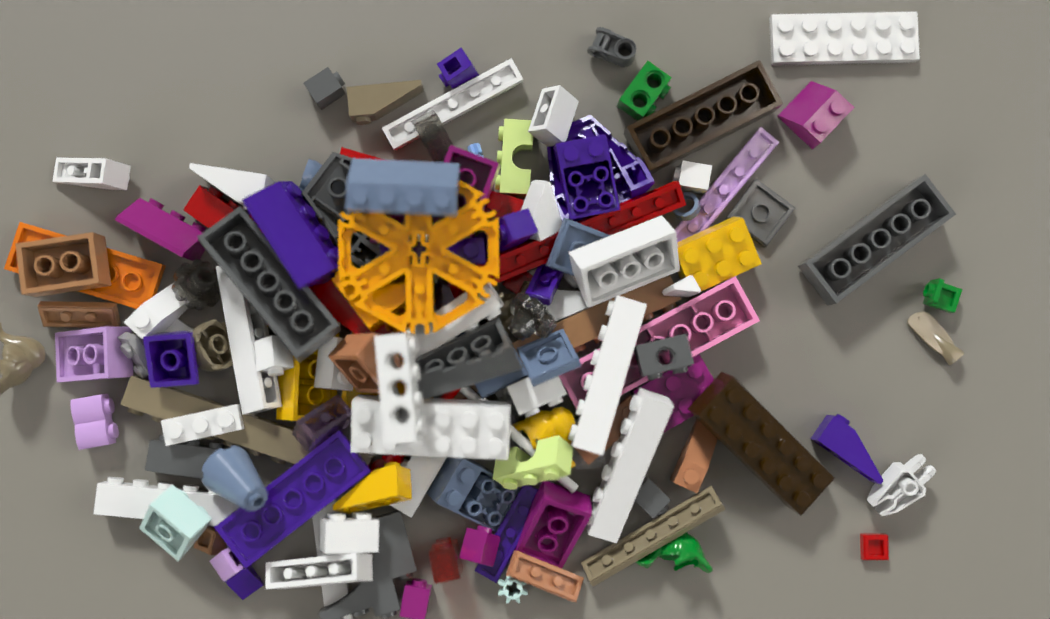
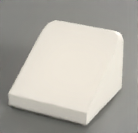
[662,275,701,297]

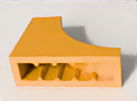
[332,264,406,333]

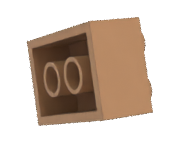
[15,232,111,297]

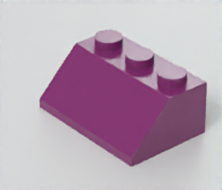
[115,198,207,263]

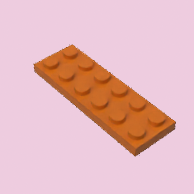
[4,222,166,309]

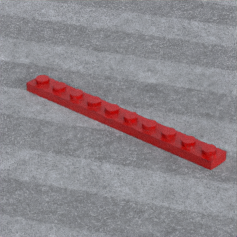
[447,181,686,299]

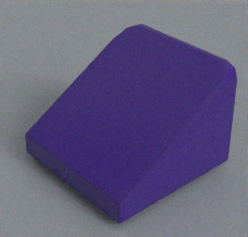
[225,565,265,600]

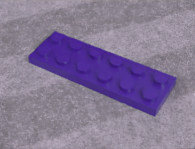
[214,430,372,569]

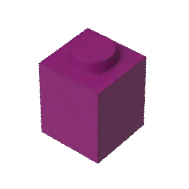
[459,525,501,567]
[399,578,432,619]

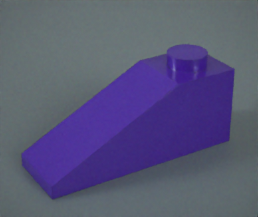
[811,414,884,485]

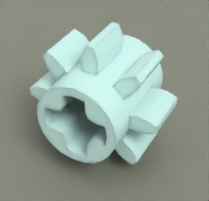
[498,571,528,603]

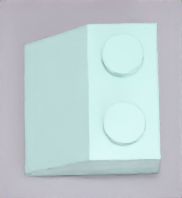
[139,484,212,561]

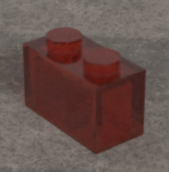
[428,537,463,584]

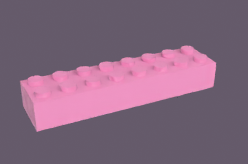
[559,276,760,416]

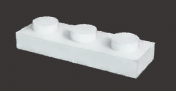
[161,404,245,446]

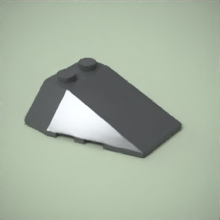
[302,152,382,267]

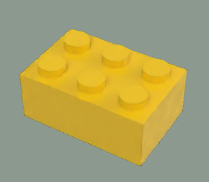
[677,216,762,292]

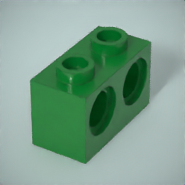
[617,61,672,121]

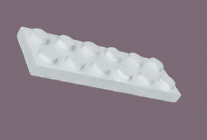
[770,12,920,65]

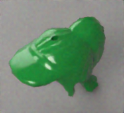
[636,532,713,573]

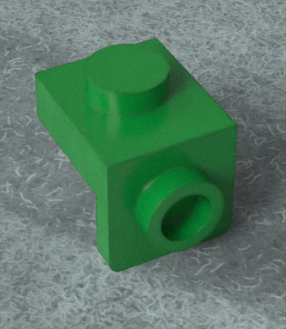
[923,278,962,313]

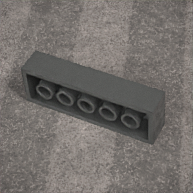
[798,174,956,306]
[197,206,341,363]

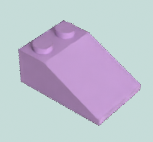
[55,326,133,382]

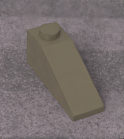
[346,80,424,125]

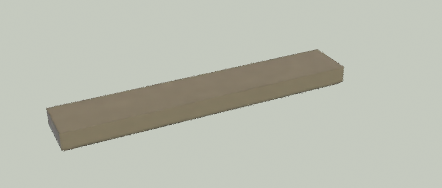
[581,486,725,587]

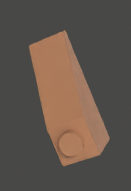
[669,418,718,493]

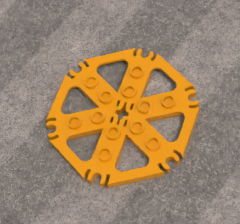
[338,180,499,334]

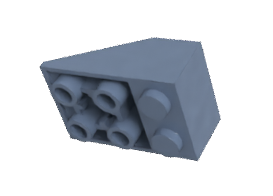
[427,457,521,532]

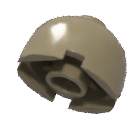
[191,319,233,371]

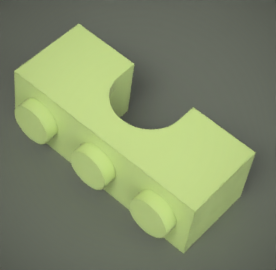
[495,119,533,199]
[493,435,573,490]

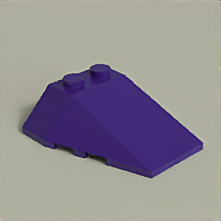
[547,115,655,222]

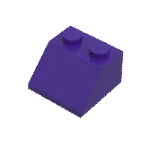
[143,331,199,388]

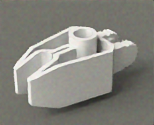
[867,454,936,516]

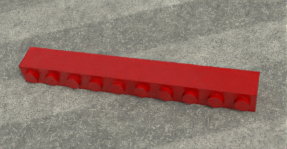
[183,185,404,335]

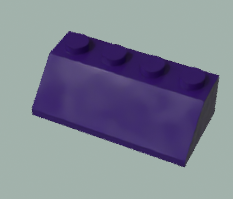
[242,181,339,288]

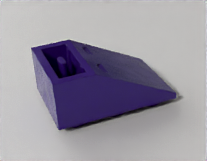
[553,134,620,220]

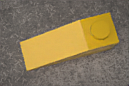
[333,462,412,514]

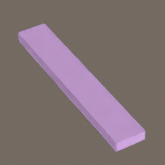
[674,127,779,242]

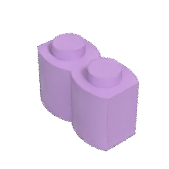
[71,394,119,450]

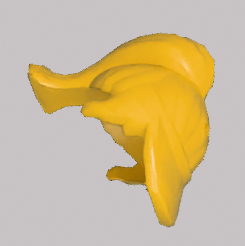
[512,407,576,468]

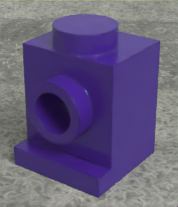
[437,48,479,89]

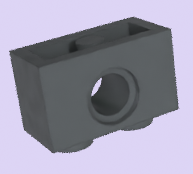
[634,333,694,380]

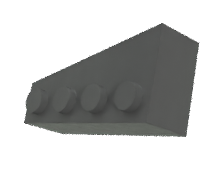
[415,317,523,400]

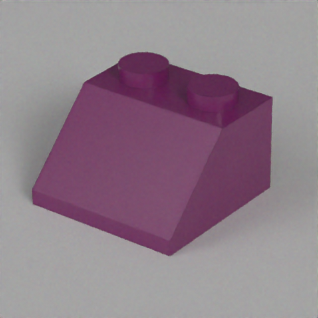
[777,81,855,149]

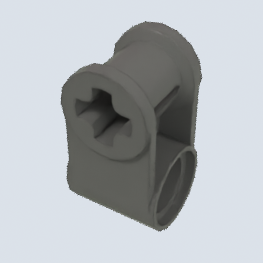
[587,27,636,68]

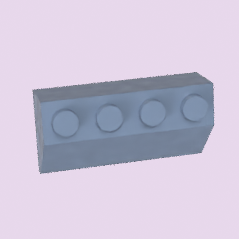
[346,158,460,217]

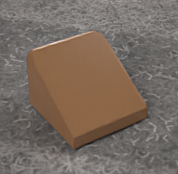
[193,526,227,555]

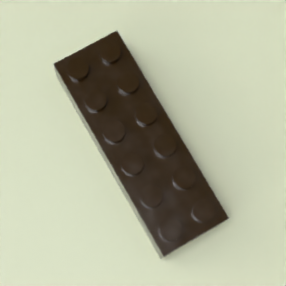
[624,60,783,174]
[688,372,835,516]

